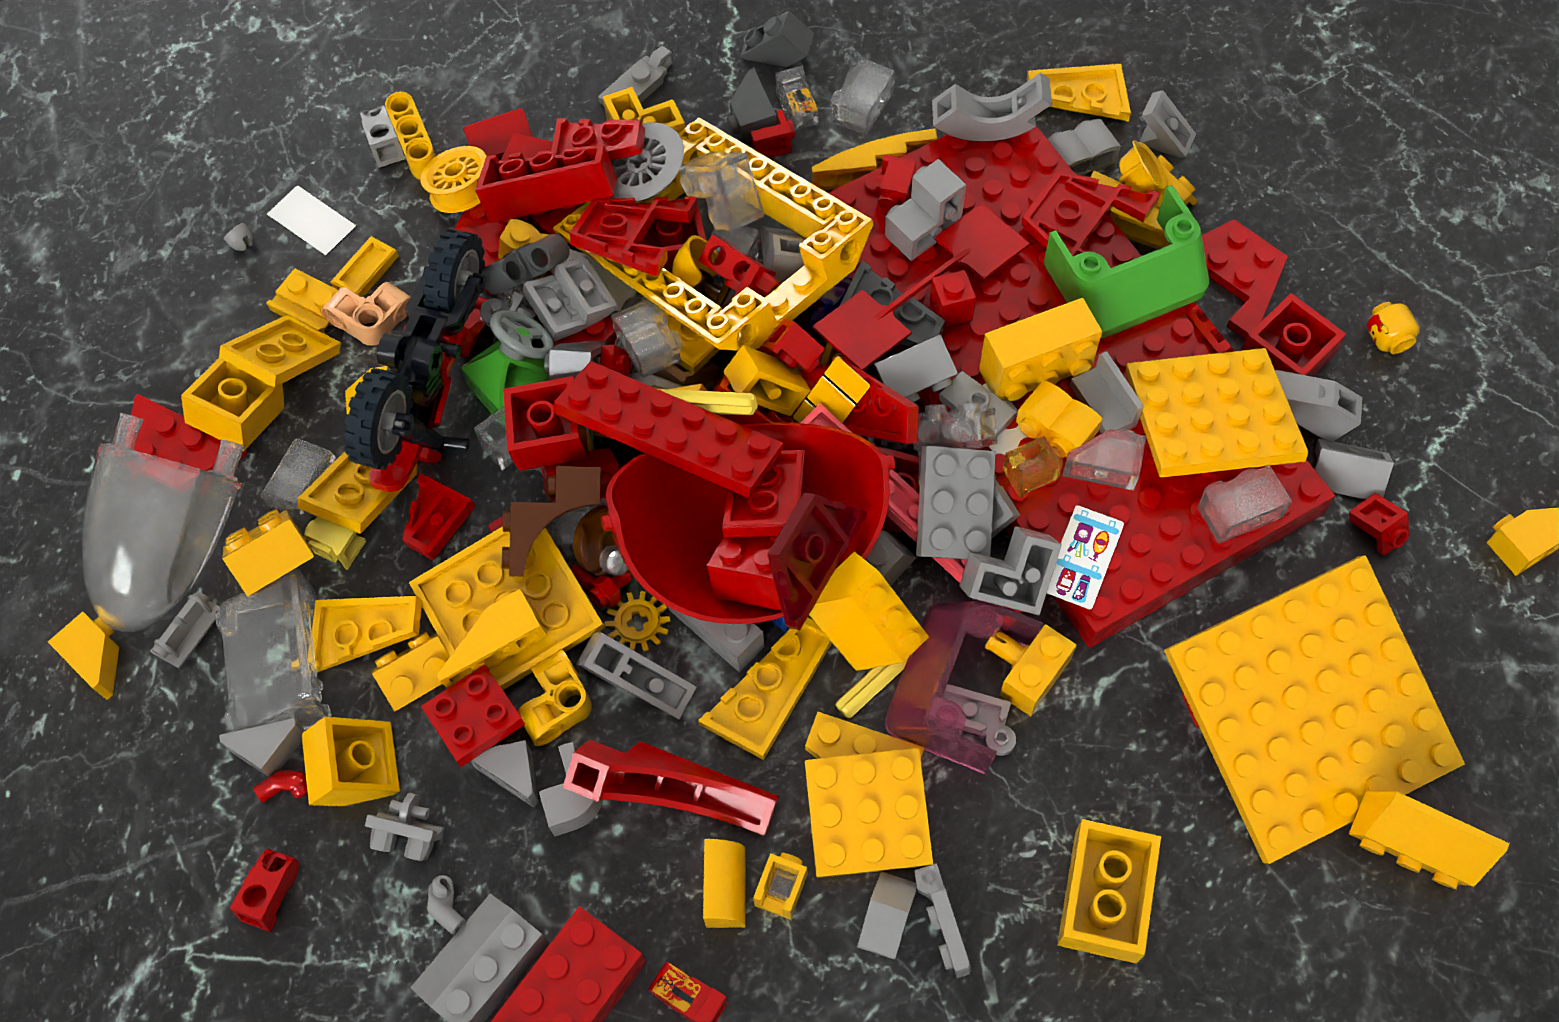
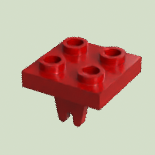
[421,664,525,767]

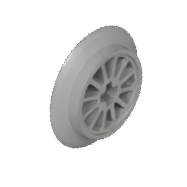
[610,122,684,202]

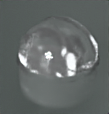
[600,545,629,576]

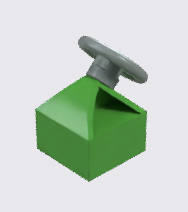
[461,310,554,429]

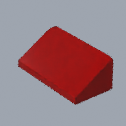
[463,108,533,157]

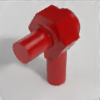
[571,564,632,609]

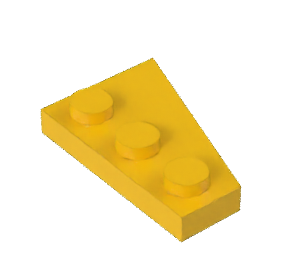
[307,596,422,674]
[805,712,925,760]

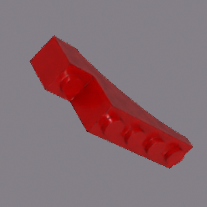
[563,739,779,835]

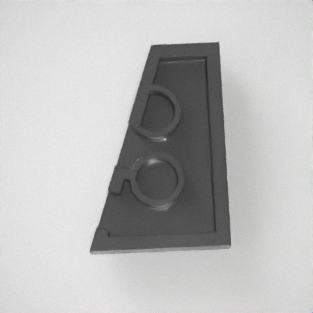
[840,260,945,348]

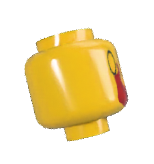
[1366,302,1420,354]

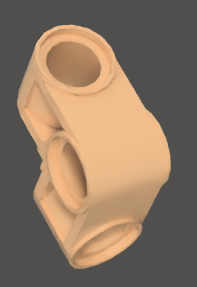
[321,282,411,346]

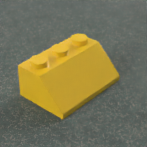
[809,552,929,671]
[1349,791,1510,889]

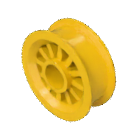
[420,146,486,213]

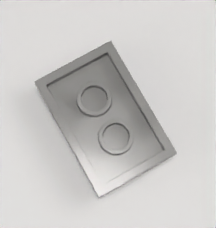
[916,446,996,559]

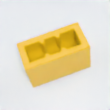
[703,839,746,928]

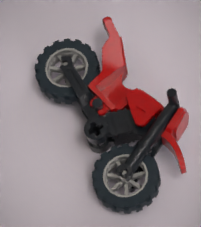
[344,228,488,492]

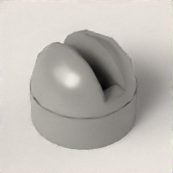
[224,223,254,251]

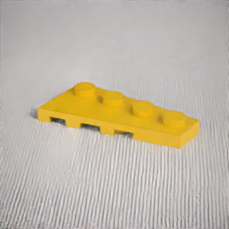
[698,617,832,760]

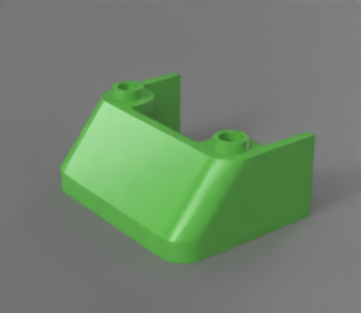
[1043,185,1209,338]

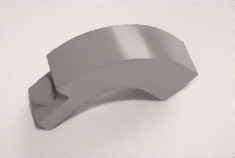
[932,73,1052,141]

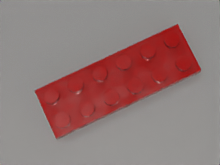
[553,361,783,498]

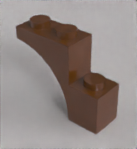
[502,466,601,577]

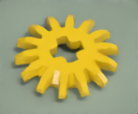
[605,591,670,652]

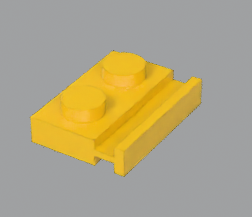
[266,268,338,334]

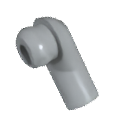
[427,875,466,936]

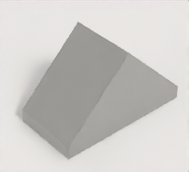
[219,718,305,777]
[470,740,539,808]
[857,871,917,960]

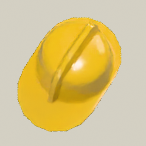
[1119,140,1167,193]

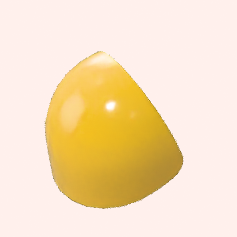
[672,235,718,287]

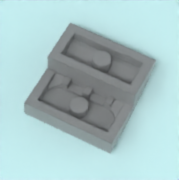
[523,256,618,341]

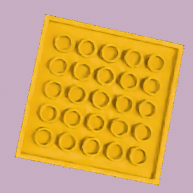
[1164,555,1465,864]

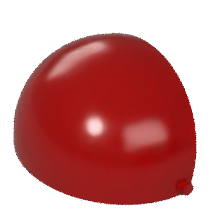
[601,422,895,624]

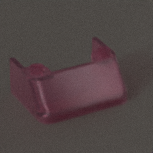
[885,601,1043,774]

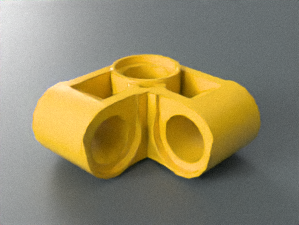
[518,649,592,746]

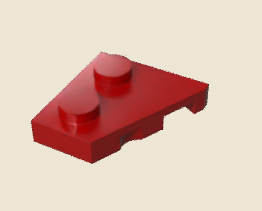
[402,473,476,560]

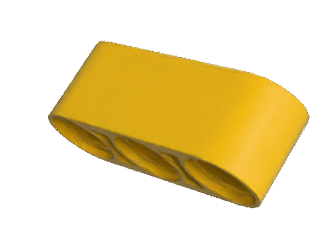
[385,92,436,180]

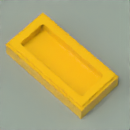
[330,236,399,297]

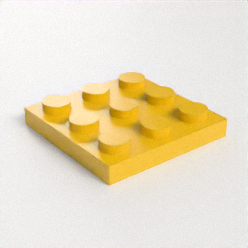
[805,748,933,878]

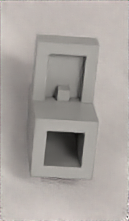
[539,742,603,837]

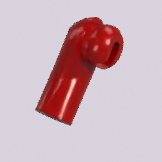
[253,770,308,803]

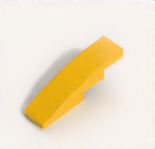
[812,129,937,190]

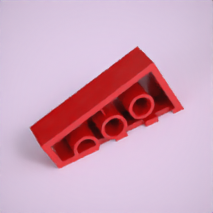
[475,145,617,223]

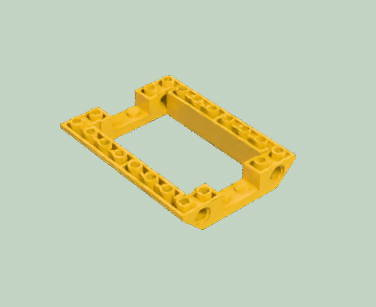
[553,118,873,351]

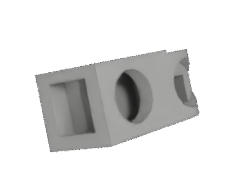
[360,105,405,168]

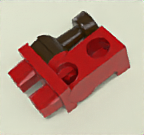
[692,234,782,310]

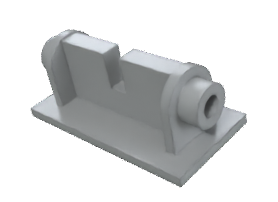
[150,591,224,669]

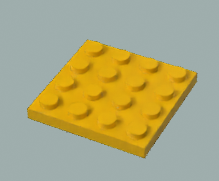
[1125,348,1308,478]
[409,526,606,690]

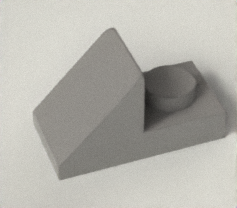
[1139,90,1196,159]

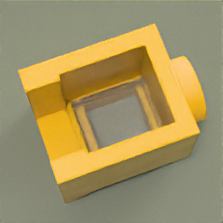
[753,853,807,920]

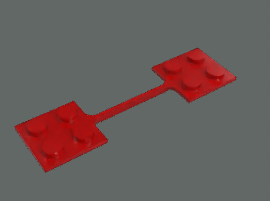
[812,204,1030,371]

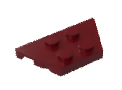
[767,493,868,630]

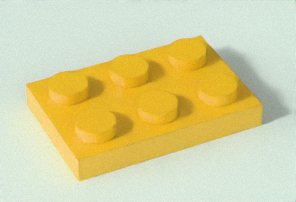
[219,314,341,387]
[298,452,417,534]

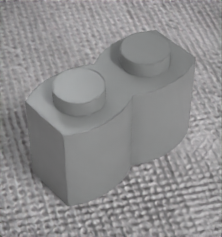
[1048,119,1121,176]

